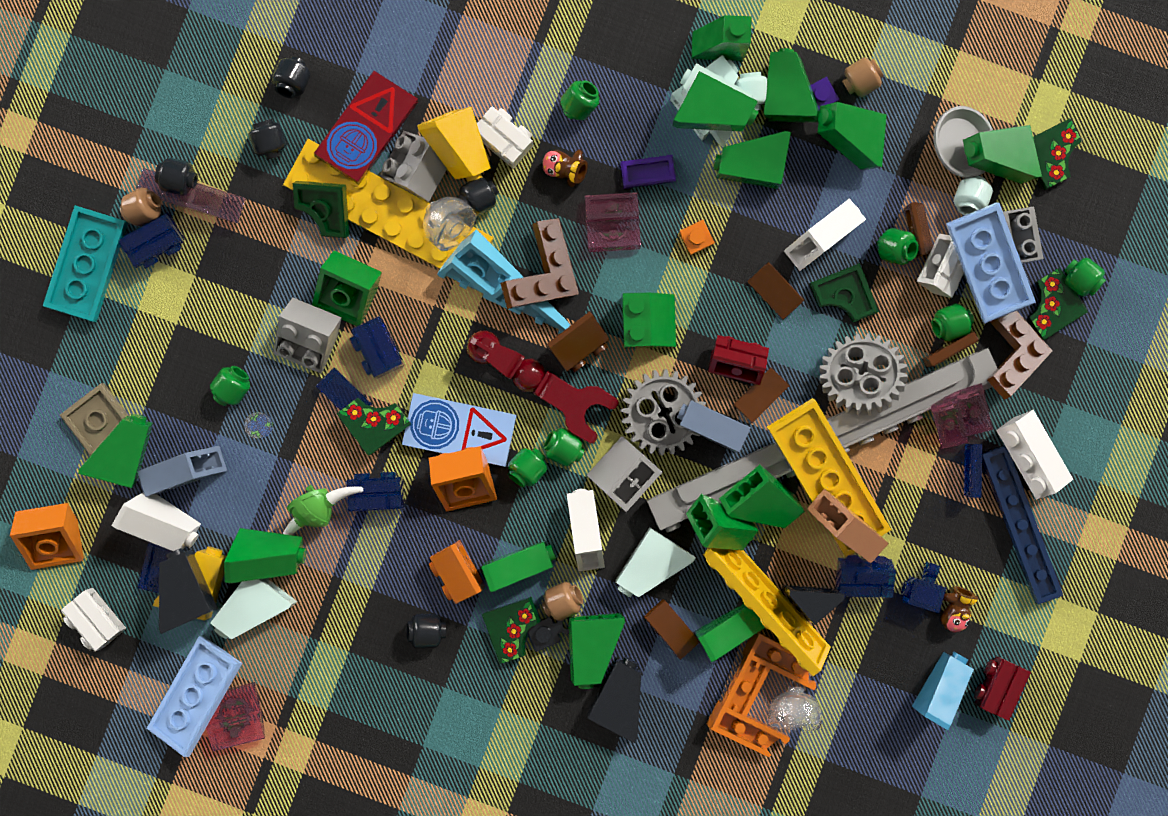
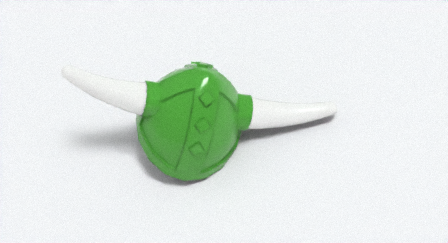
[283,485,363,535]

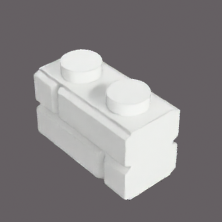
[477,106,533,168]
[916,234,964,298]
[61,588,126,652]

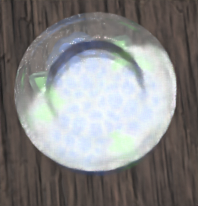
[244,412,273,438]

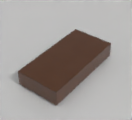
[922,332,979,367]
[733,367,790,423]

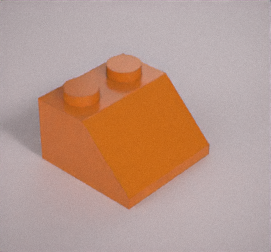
[429,446,497,511]
[10,503,84,570]
[429,540,485,604]

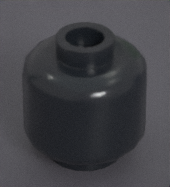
[272,57,311,98]
[248,119,287,160]
[155,158,198,196]
[457,178,498,217]
[406,614,446,649]

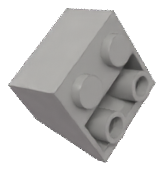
[379,131,447,202]
[1003,206,1044,264]
[273,298,341,373]
[587,436,662,512]

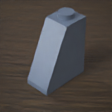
[677,400,751,452]
[137,446,227,497]

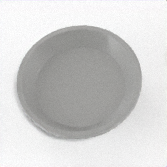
[933,106,993,178]

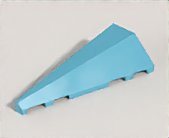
[437,229,570,334]

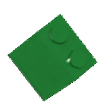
[312,250,382,328]
[622,292,676,349]

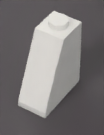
[784,199,866,271]
[567,489,605,571]
[112,492,201,551]

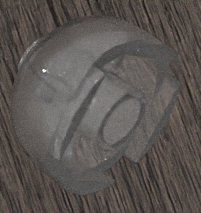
[423,197,476,251]
[768,687,822,731]

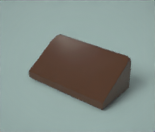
[904,202,933,258]
[747,262,804,320]

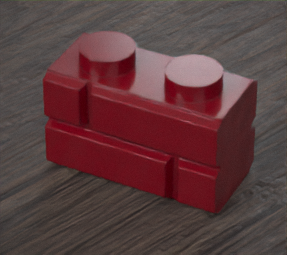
[708,335,769,385]
[974,656,1031,721]

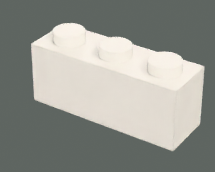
[996,410,1073,499]

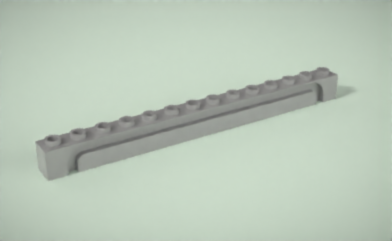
[646,348,997,532]

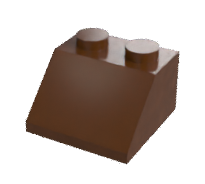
[547,311,609,373]

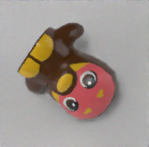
[542,149,588,187]
[941,586,978,632]

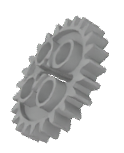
[820,333,908,416]
[620,369,706,455]

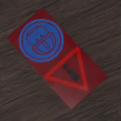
[314,71,418,185]

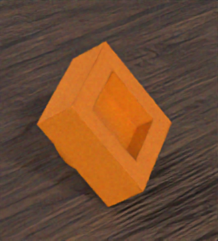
[679,220,714,256]

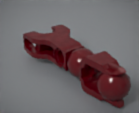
[467,331,619,444]

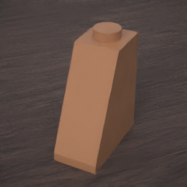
[807,489,889,563]

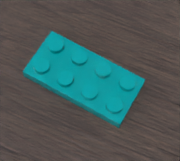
[43,205,128,322]

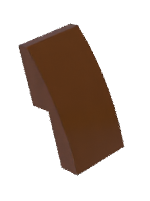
[643,599,700,660]

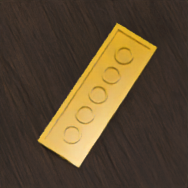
[767,398,891,558]
[703,548,831,676]

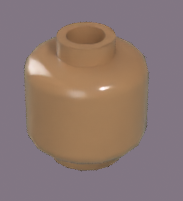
[842,57,884,97]
[120,187,161,226]
[542,582,583,621]

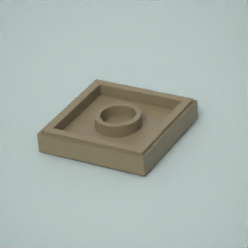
[60,383,129,456]

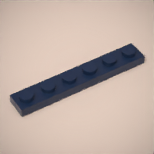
[980,446,1064,605]

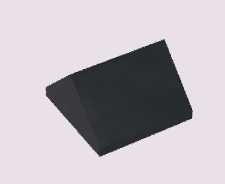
[782,585,845,625]

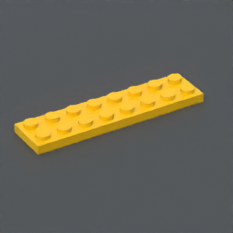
[283,139,494,269]

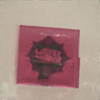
[585,192,641,252]
[931,383,993,449]
[206,682,266,751]

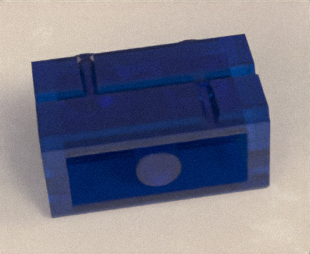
[118,212,185,269]
[350,316,405,379]
[347,472,405,512]
[835,555,896,598]

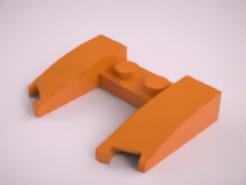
[706,632,816,757]

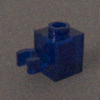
[901,562,947,613]

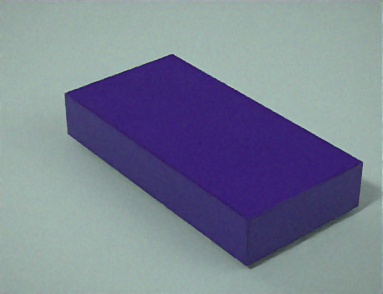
[620,155,676,189]

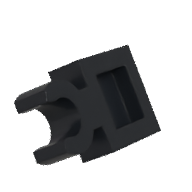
[528,616,569,652]

